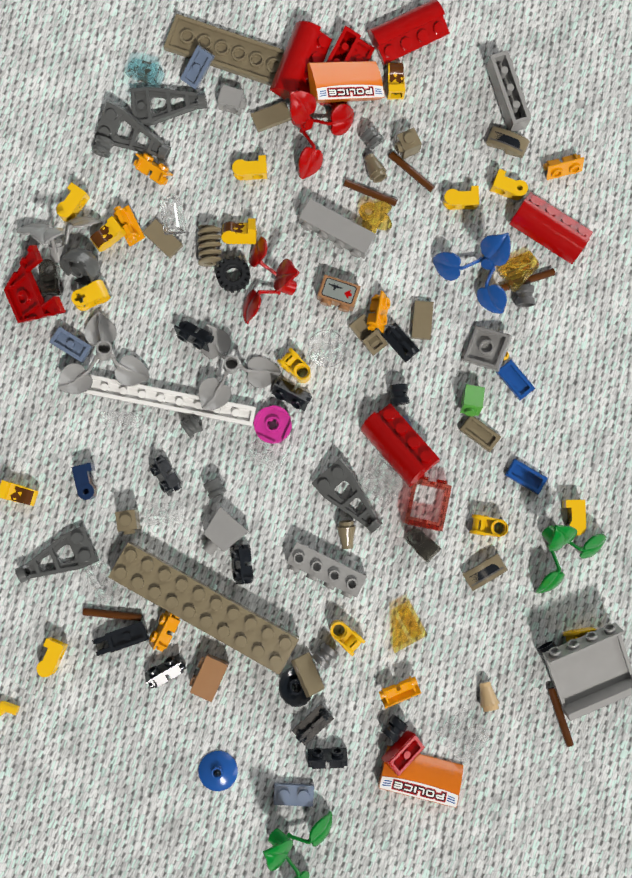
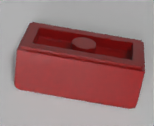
[381,730,425,776]

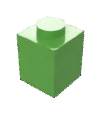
[460,384,485,416]

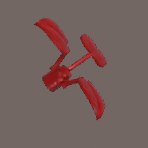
[289,91,354,179]
[243,236,300,324]

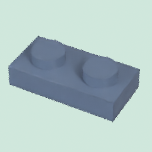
[180,45,215,90]
[49,326,93,363]
[274,783,314,807]

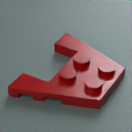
[4,245,66,323]

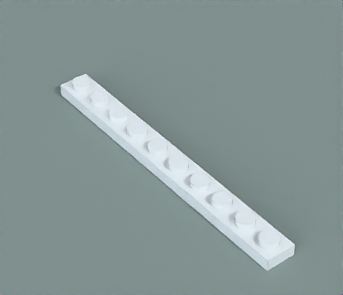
[84,374,257,427]

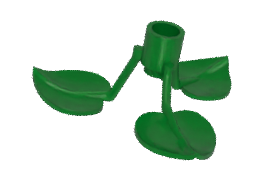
[535,525,607,594]
[263,811,332,878]

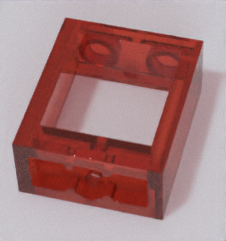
[403,476,452,532]

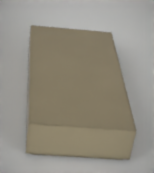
[251,101,292,133]
[143,219,183,259]
[411,300,434,340]
[459,416,501,452]
[291,652,325,698]

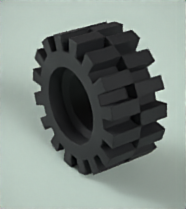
[216,256,251,293]

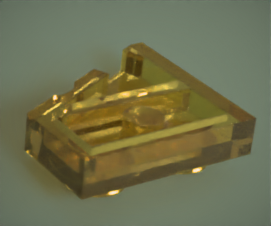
[496,250,539,292]
[391,600,427,653]

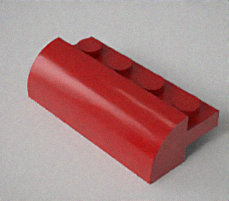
[367,0,450,65]
[270,21,332,99]
[319,25,375,109]
[509,192,593,264]
[361,403,440,487]

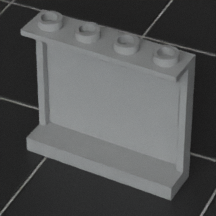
[543,622,632,721]

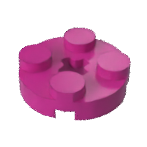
[254,405,292,444]

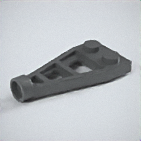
[130,87,207,126]
[94,101,171,161]
[311,457,383,533]
[15,526,99,583]

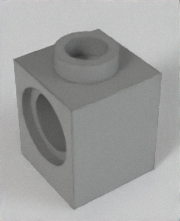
[217,84,247,115]

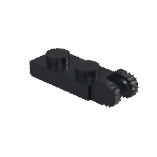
[92,620,149,656]

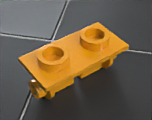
[133,153,173,185]
[543,154,584,180]
[113,205,145,247]
[366,290,390,333]
[149,611,181,652]
[379,676,421,709]

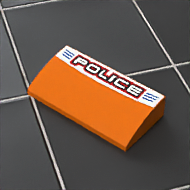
[307,61,385,103]
[378,745,464,808]

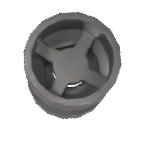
[515,284,535,307]
[312,641,339,669]

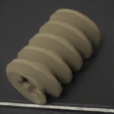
[198,225,222,267]

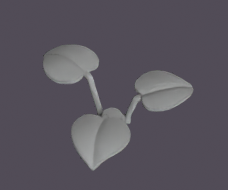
[16,216,103,263]
[58,311,149,394]
[199,324,281,410]

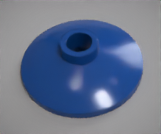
[198,751,238,791]

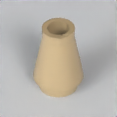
[479,682,500,712]

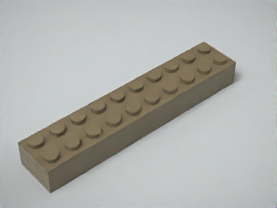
[108,542,299,675]

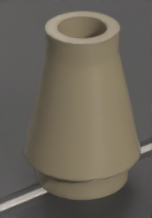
[364,154,387,183]
[337,520,356,549]

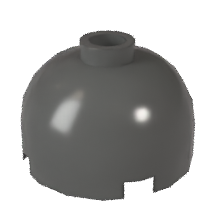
[59,248,99,285]

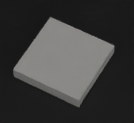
[462,325,512,372]

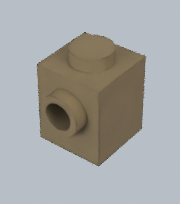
[394,127,422,159]
[115,509,141,535]

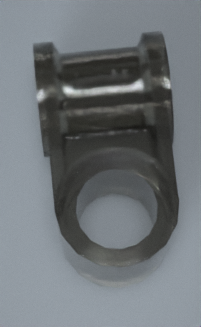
[38,259,63,297]
[405,528,441,563]

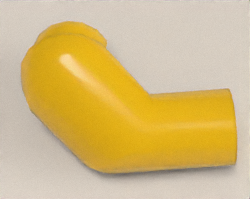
[0,701,20,716]

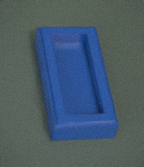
[496,360,535,401]
[505,459,548,495]

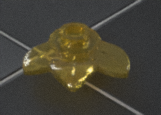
[359,201,392,234]

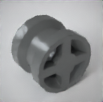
[360,126,384,150]
[92,135,114,158]
[180,415,203,439]
[203,477,227,499]

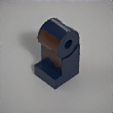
[71,463,97,500]

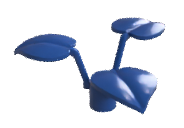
[433,233,511,314]

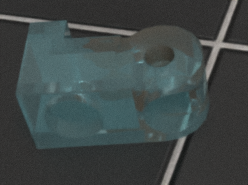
[125,58,165,88]

